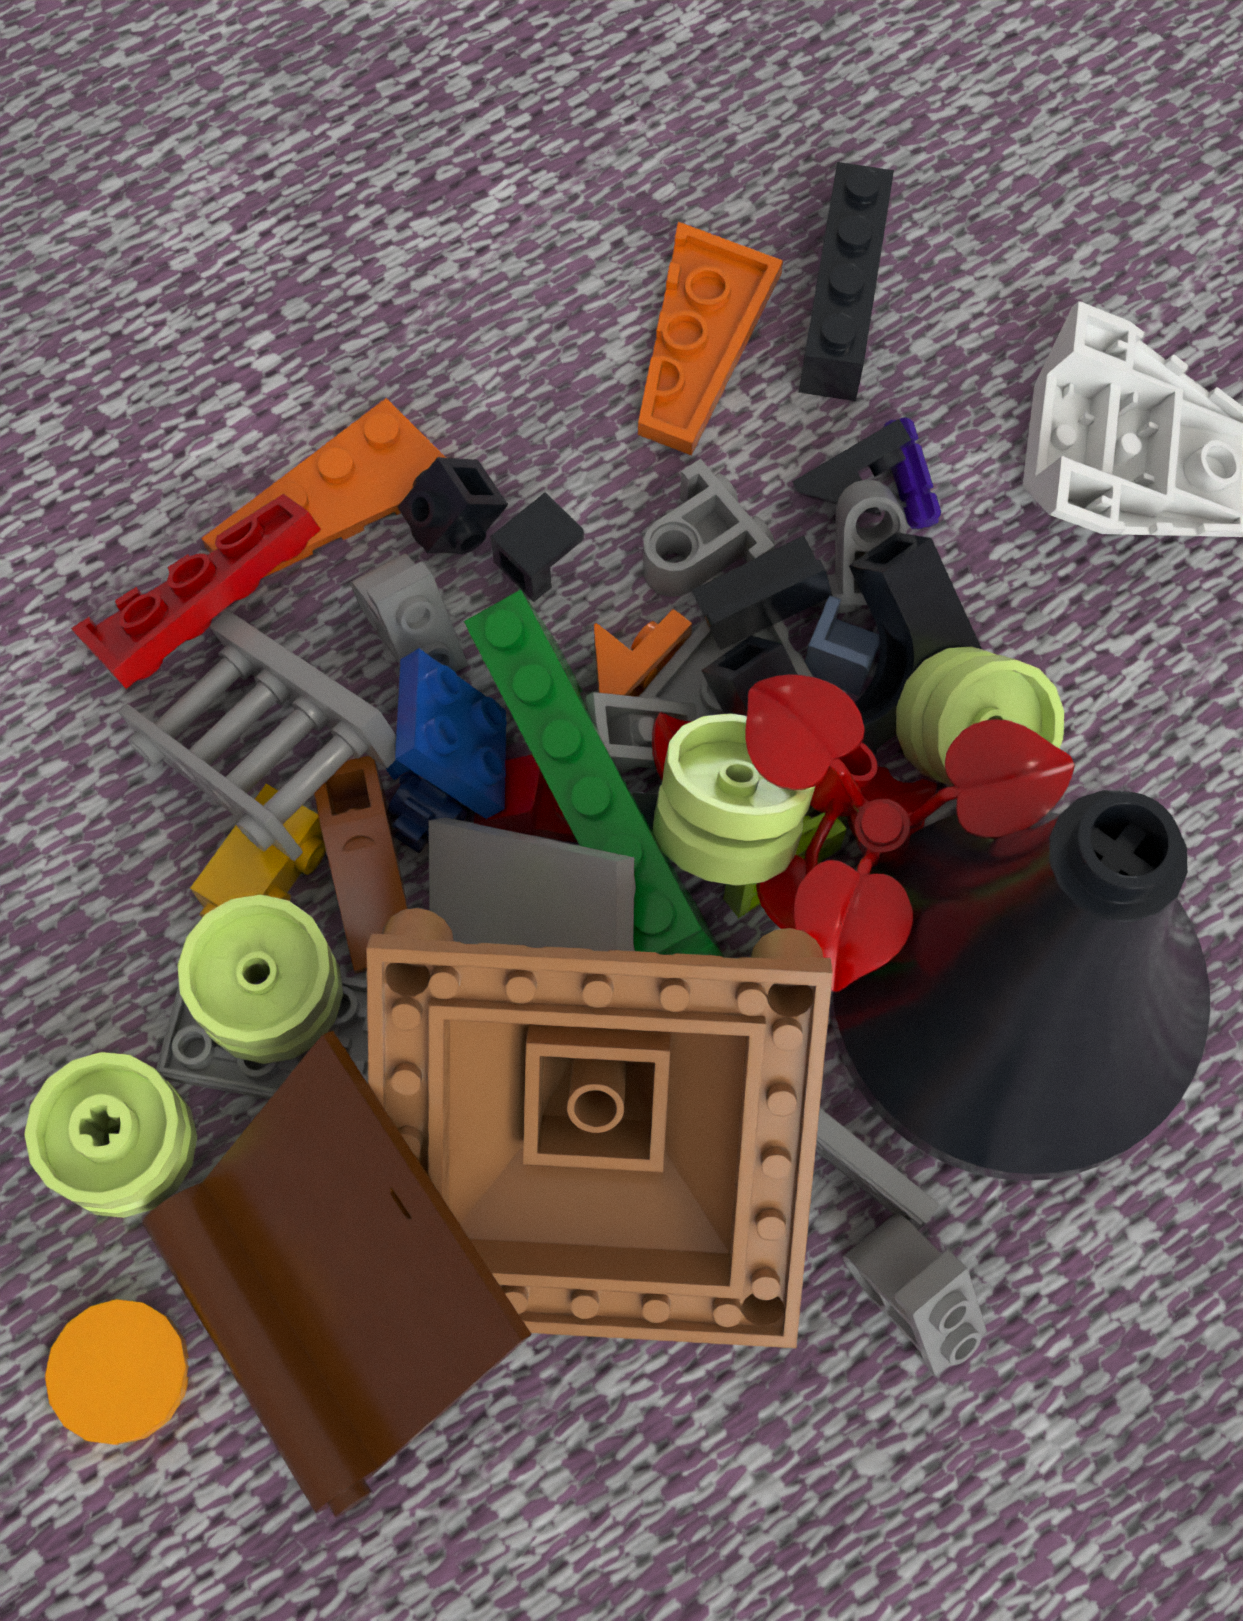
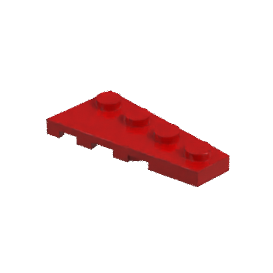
[71,494,321,689]

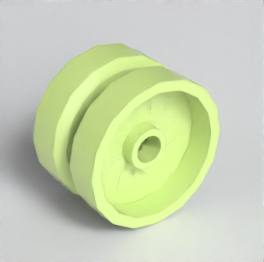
[896,646,1064,786]
[653,713,815,886]
[177,894,343,1064]
[24,1052,197,1218]

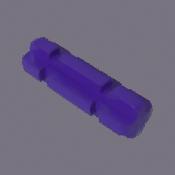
[883,417,941,529]

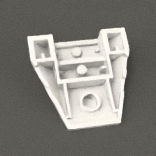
[1022,301,1243,537]

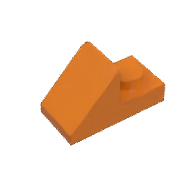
[594,609,692,697]

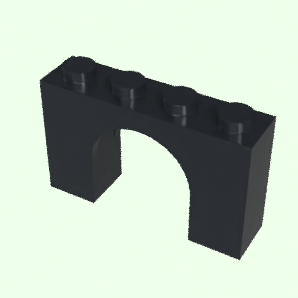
[701,532,982,756]

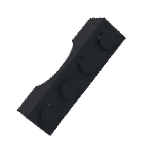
[798,162,894,401]

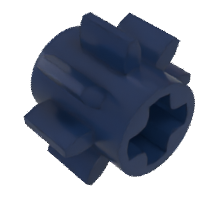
[388,774,468,853]

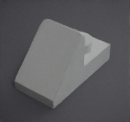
[586,692,697,774]

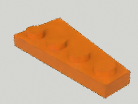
[638,222,783,456]
[201,398,446,578]

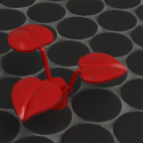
[745,674,1075,992]
[652,711,937,929]

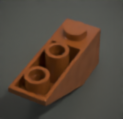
[314,756,408,974]

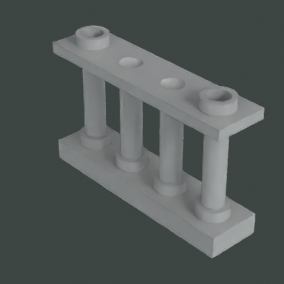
[118,610,396,861]

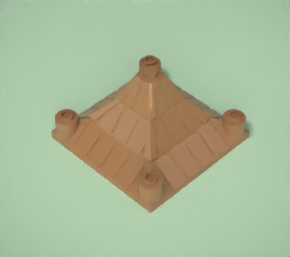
[366,908,833,1348]

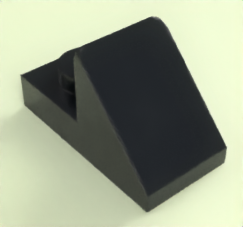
[792,419,911,517]

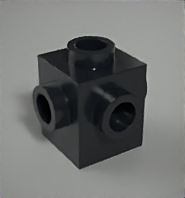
[397,457,508,554]

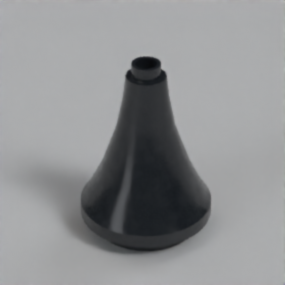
[829,790,1210,1181]

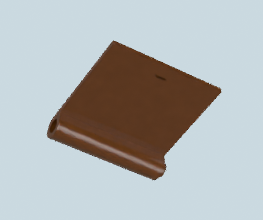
[142,1031,532,1518]

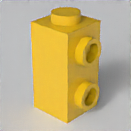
[190,784,326,917]

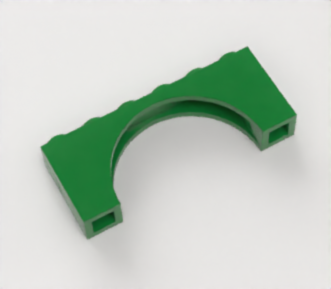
[463,590,725,958]

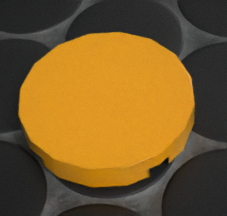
[45,1299,189,1445]

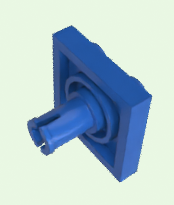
[386,648,507,819]

